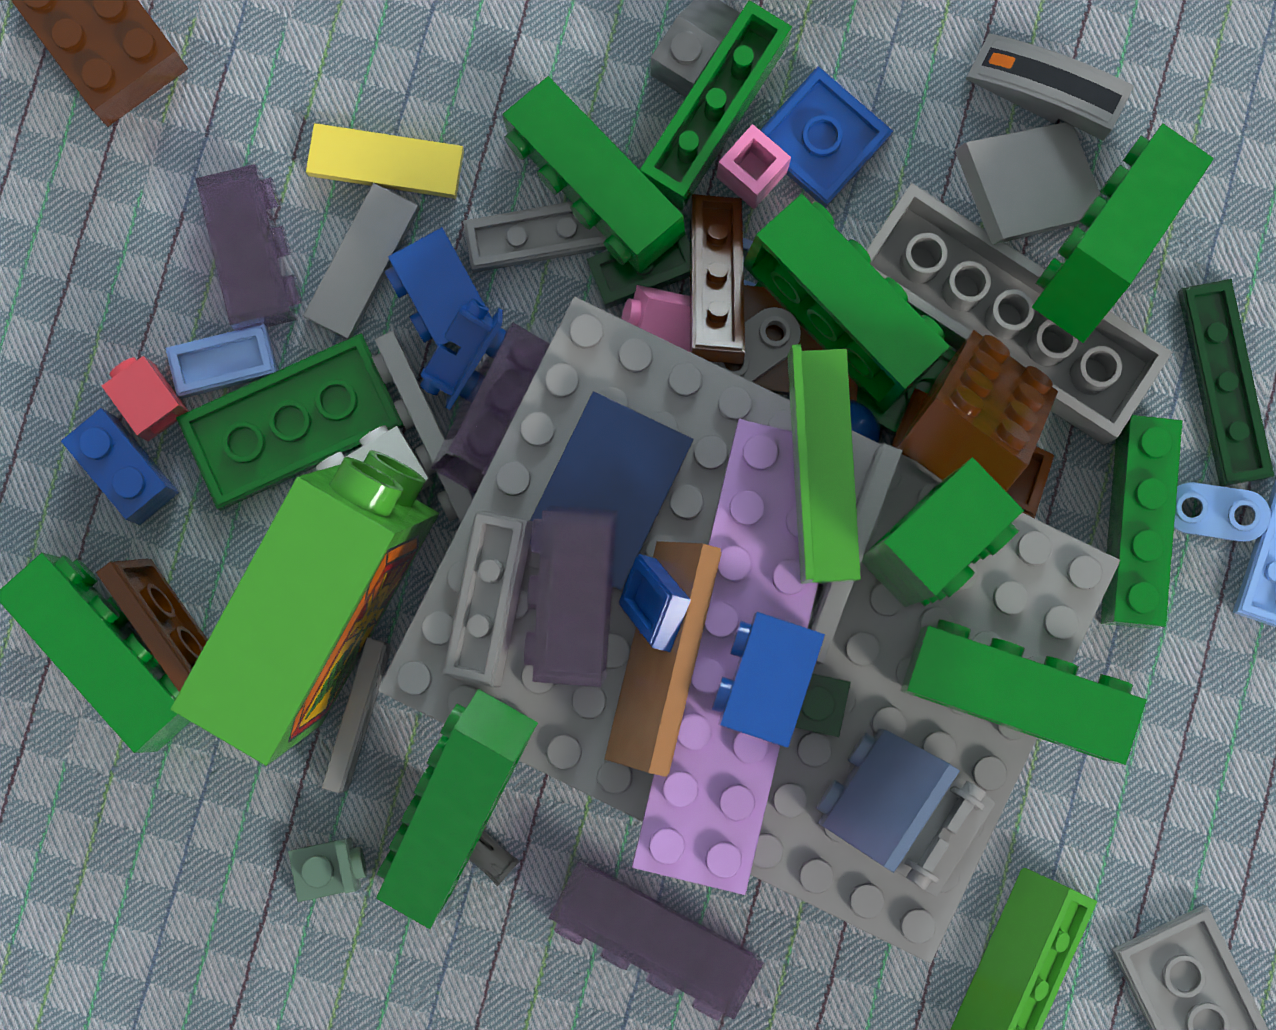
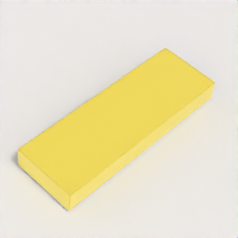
[306,123,464,199]

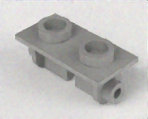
[896,776,997,898]

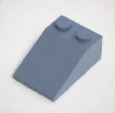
[816,729,960,873]

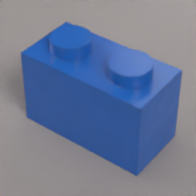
[384,227,492,347]
[61,408,179,525]
[712,612,825,748]

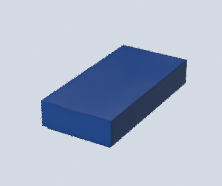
[619,554,691,652]

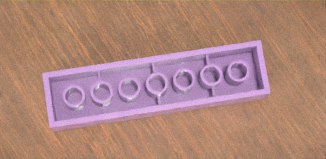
[632,419,818,895]

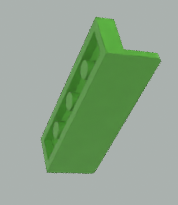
[787,344,861,584]
[950,868,1097,1030]

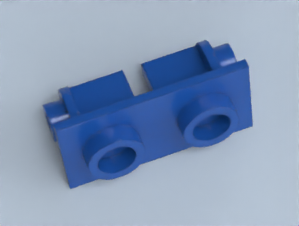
[420,299,506,410]

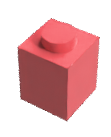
[101,356,189,441]

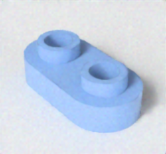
[1174,482,1271,542]

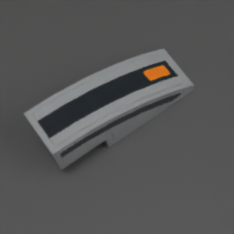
[966,33,1134,141]

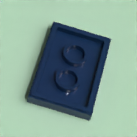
[529,391,694,591]

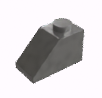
[650,0,740,97]

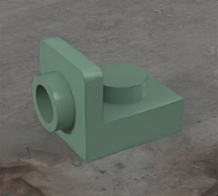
[288,837,367,902]

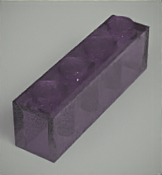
[549,859,764,1021]

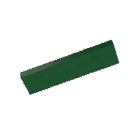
[1178,279,1274,487]

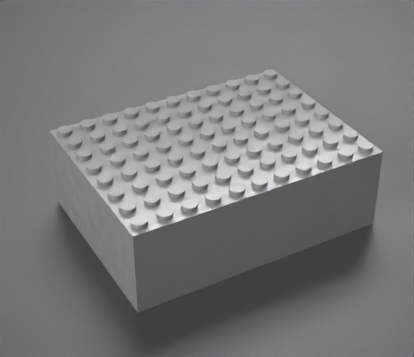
[378,296,1120,964]

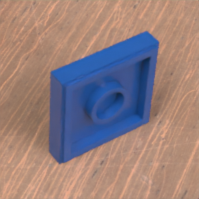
[760,66,893,208]

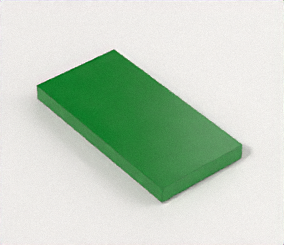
[176,333,405,511]

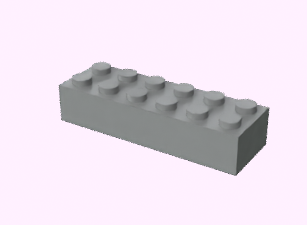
[866,183,1173,445]

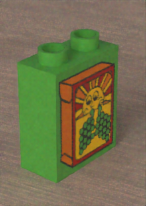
[170,450,440,766]

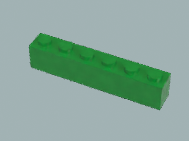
[376,689,538,929]

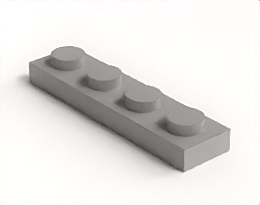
[372,331,473,522]

